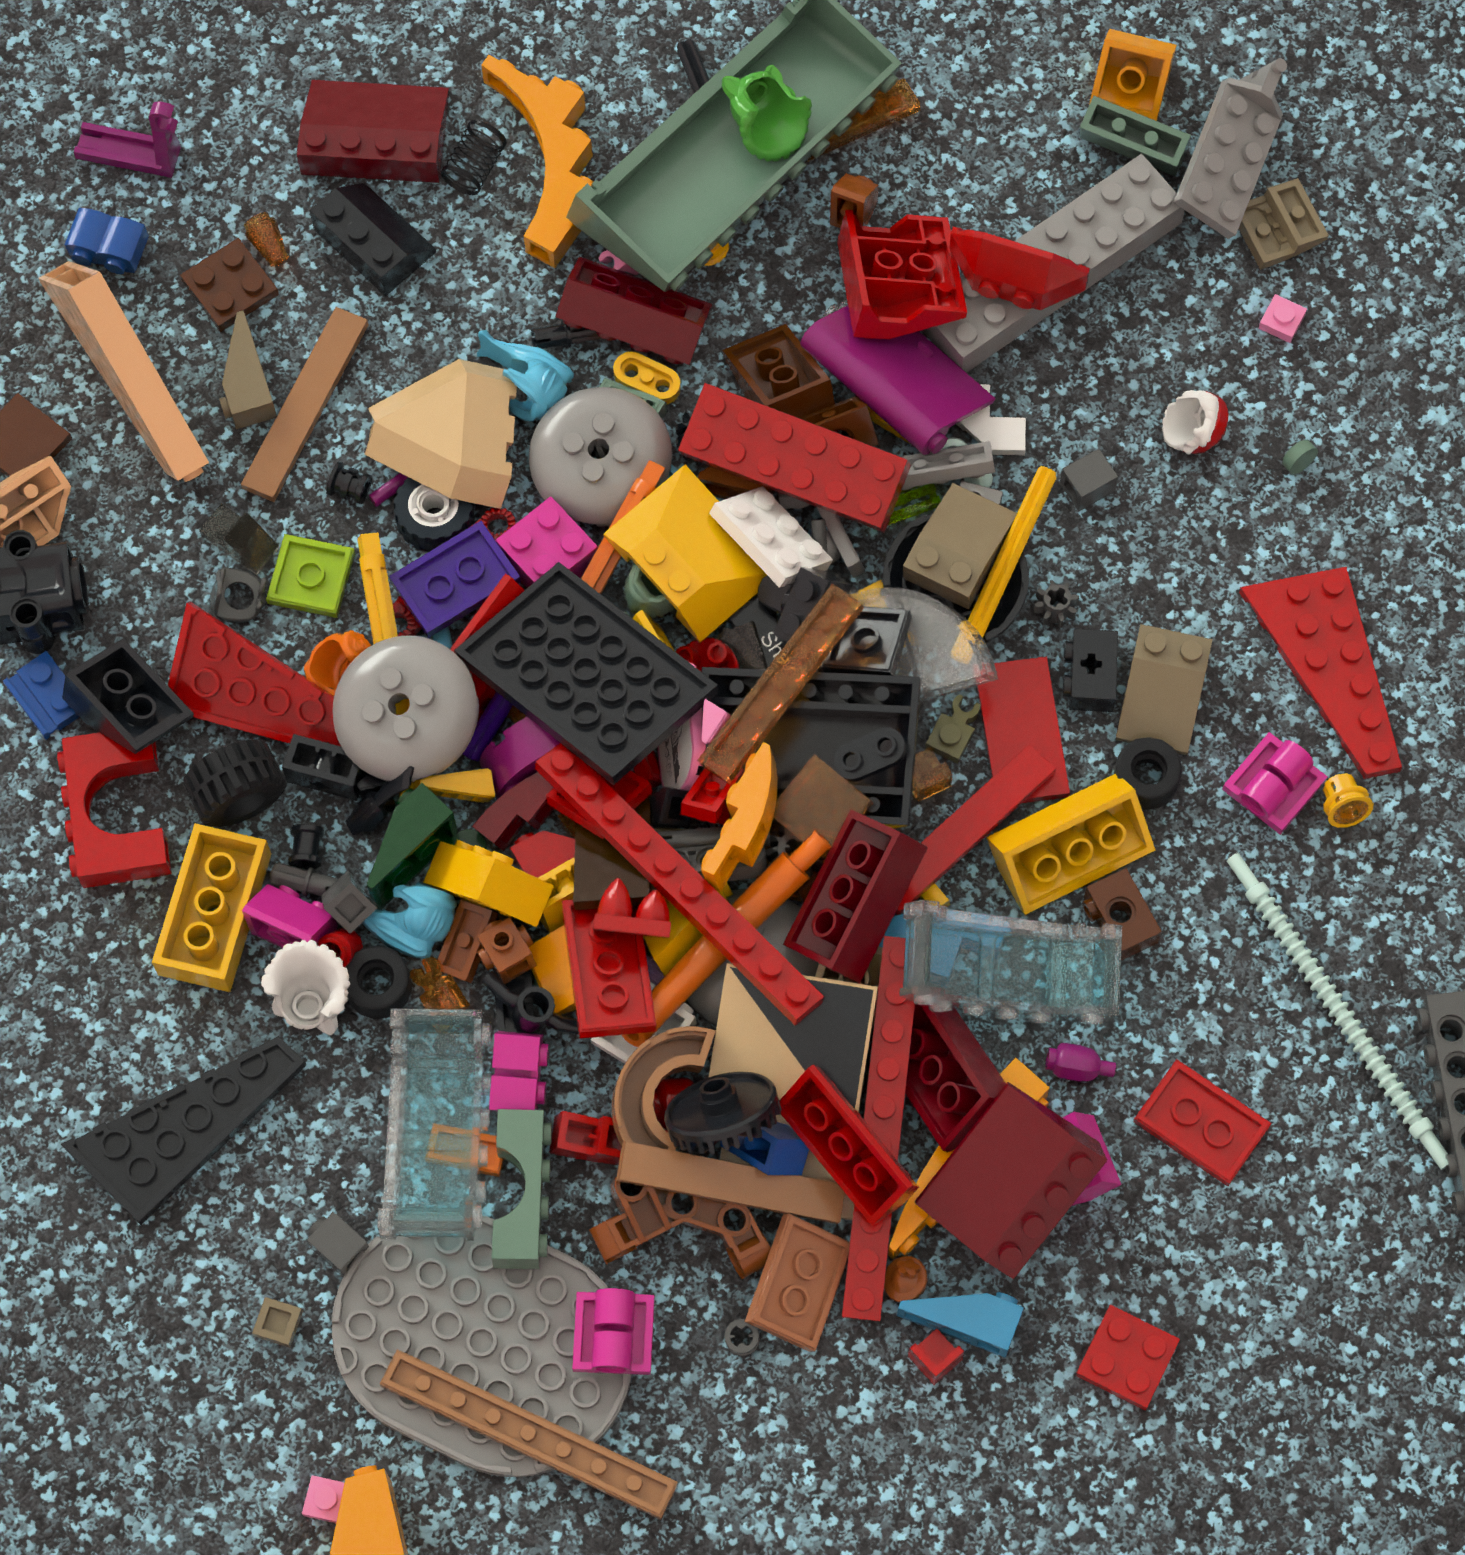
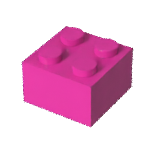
[495,496,598,588]

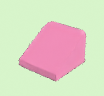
[702,699,735,750]

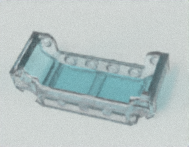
[899,900,1122,1024]
[377,1008,491,1241]

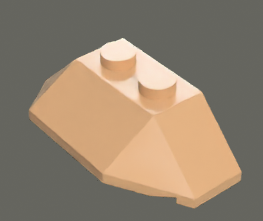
[0,456,71,548]

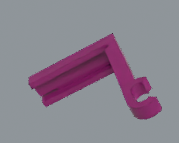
[74,101,181,178]

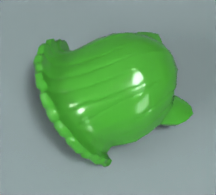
[722,65,812,162]

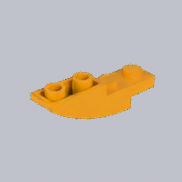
[701,742,778,892]

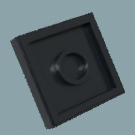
[821,605,912,676]

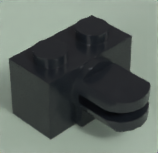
[758,567,852,651]

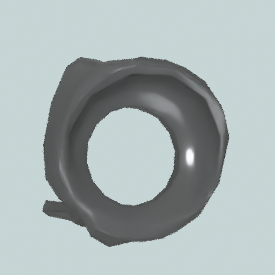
[209,568,267,624]

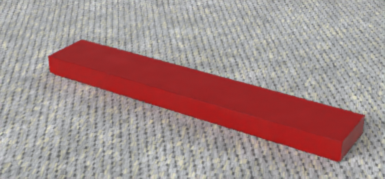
[895,744,1056,915]

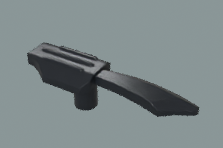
[345,766,414,835]

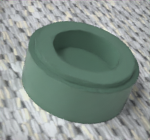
[1282,440,1318,475]

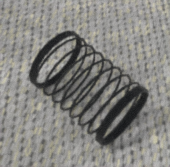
[441,120,507,195]

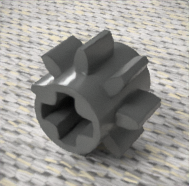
[1033,580,1079,628]

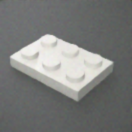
[709,486,833,588]

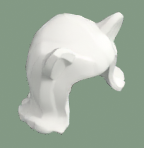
[261,940,350,1035]

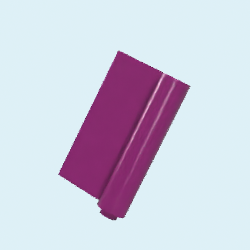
[800,305,996,455]

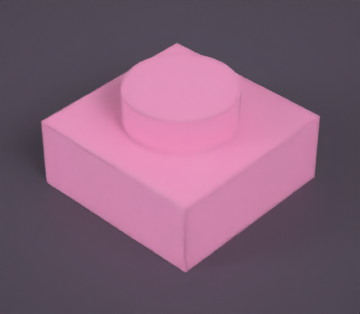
[1258,294,1307,343]
[302,1475,344,1523]

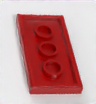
[974,656,1070,803]
[562,900,656,1039]

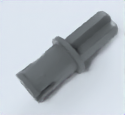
[270,863,338,897]

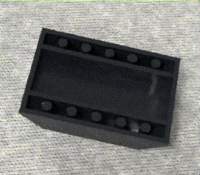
[696,667,922,828]

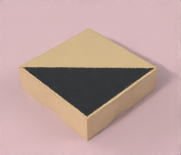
[709,963,878,1127]

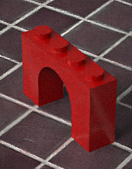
[57,732,172,888]

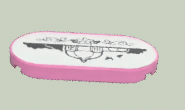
[658,660,706,791]

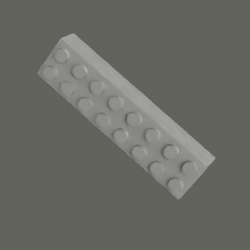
[922,153,1185,373]

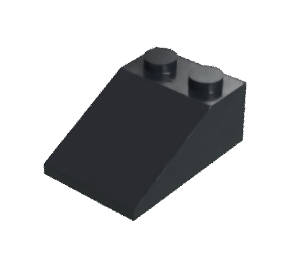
[62,638,194,754]

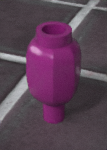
[1045,1043,1116,1082]

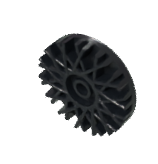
[664,1072,782,1154]

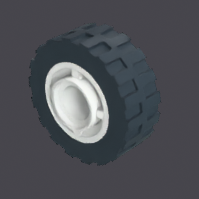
[393,477,475,552]

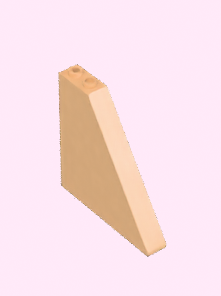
[38,261,209,482]

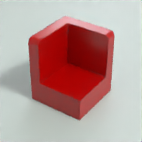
[908,1328,965,1385]

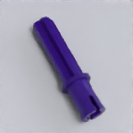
[462,692,513,761]

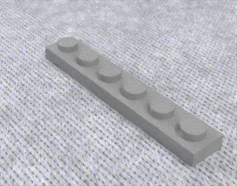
[778,441,995,509]

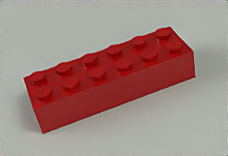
[678,383,911,533]

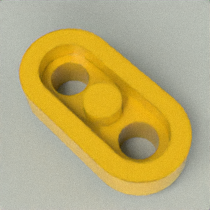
[613,352,681,405]

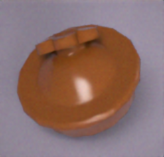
[884,1256,928,1303]

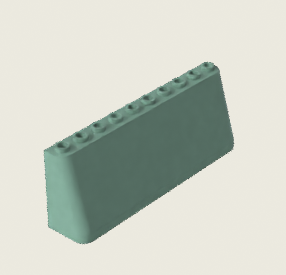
[566,0,902,292]

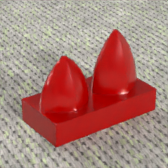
[593,878,671,938]

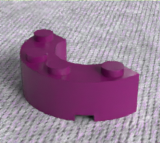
[479,717,560,800]

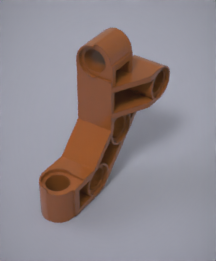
[589,1176,771,1279]

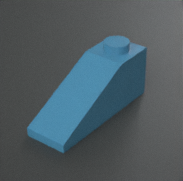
[897,1292,1024,1358]

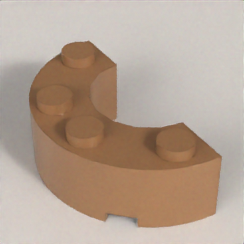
[612,1026,716,1151]

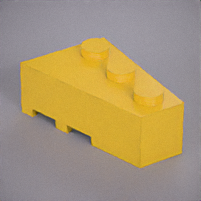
[423,840,554,927]

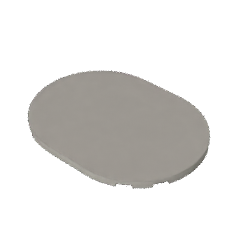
[332,1211,632,1477]

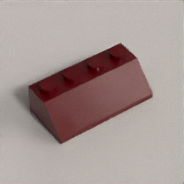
[555,256,712,365]
[783,809,928,983]
[905,990,1006,1152]

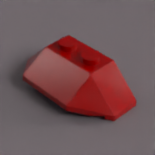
[949,227,1090,310]

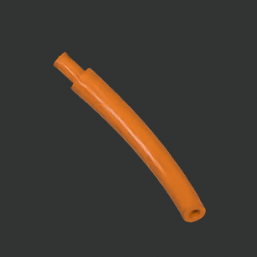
[622,830,832,1047]

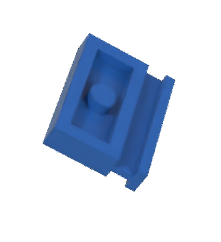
[3,651,79,740]

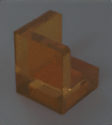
[912,748,953,802]

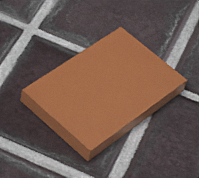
[745,1213,850,1352]

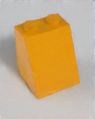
[330,1465,408,1555]

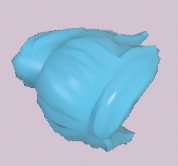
[477,330,574,422]
[362,882,457,960]

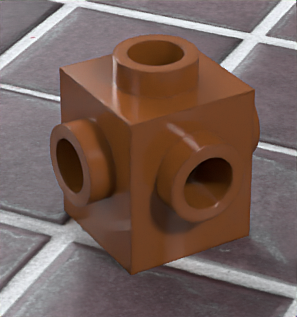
[477,917,537,984]

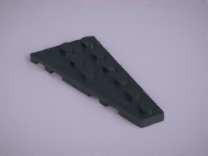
[61,1036,306,1225]

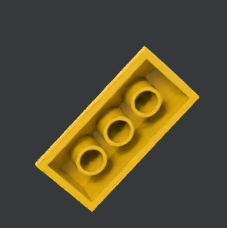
[986,774,1155,915]

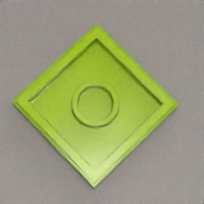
[266,534,355,618]

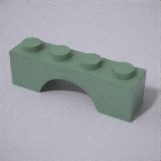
[491,1109,552,1269]

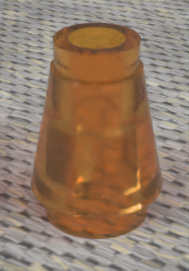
[244,212,289,267]

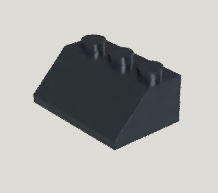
[309,183,436,297]

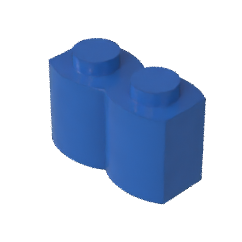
[64,208,149,274]

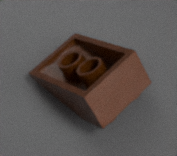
[722,324,835,418]

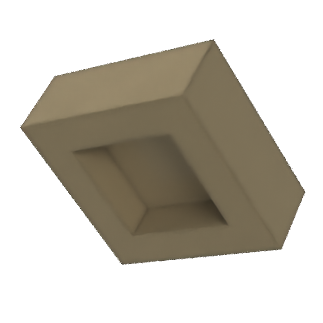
[252,1297,303,1348]

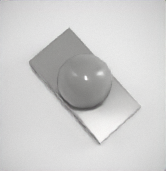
[811,507,865,578]

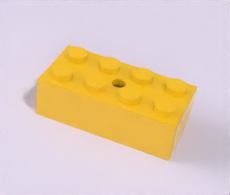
[152,823,272,992]

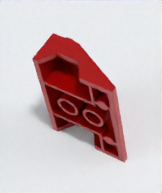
[837,210,968,340]

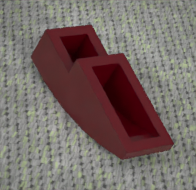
[472,772,554,851]

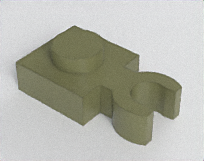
[925,694,980,764]

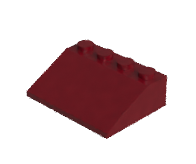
[297,80,449,183]
[915,1082,1107,1279]

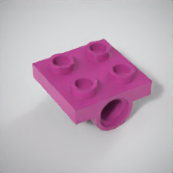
[1222,732,1328,835]
[572,1288,655,1375]

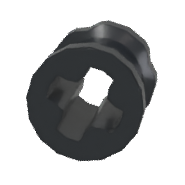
[288,824,324,870]

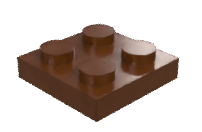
[180,238,279,332]

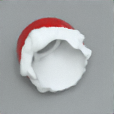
[1162,390,1228,455]

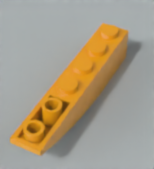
[888,1058,1050,1260]

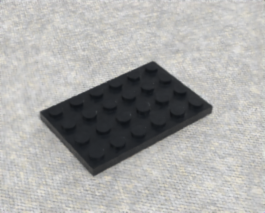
[454,562,718,785]

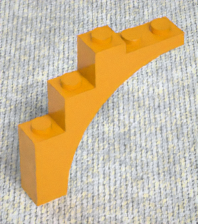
[481,55,593,268]

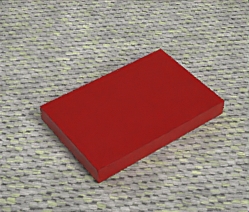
[1133,1059,1272,1187]

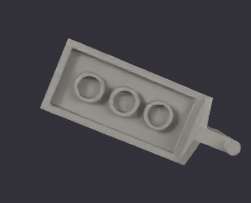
[1173,58,1287,239]

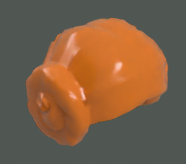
[304,630,371,696]

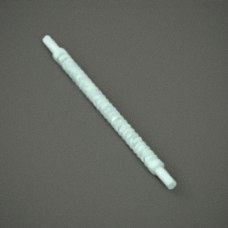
[1227,853,1448,1170]

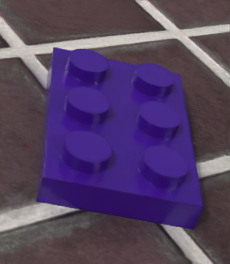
[389,521,521,638]

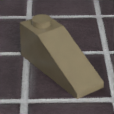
[219,310,277,430]

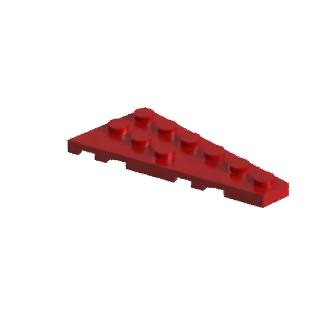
[1239,567,1402,779]
[168,602,341,746]

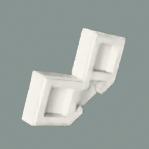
[957,384,1026,456]

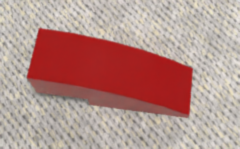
[549,1111,668,1165]

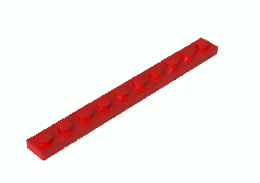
[535,743,824,1025]
[842,936,922,1322]

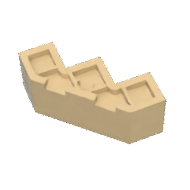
[364,359,517,509]

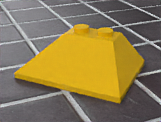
[603,464,767,643]

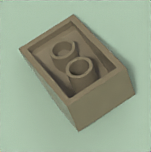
[903,483,1017,610]
[1115,624,1213,755]

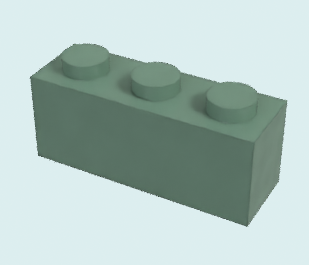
[1080,95,1191,177]

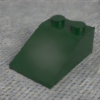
[367,783,458,910]

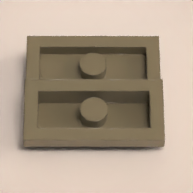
[1239,178,1329,270]

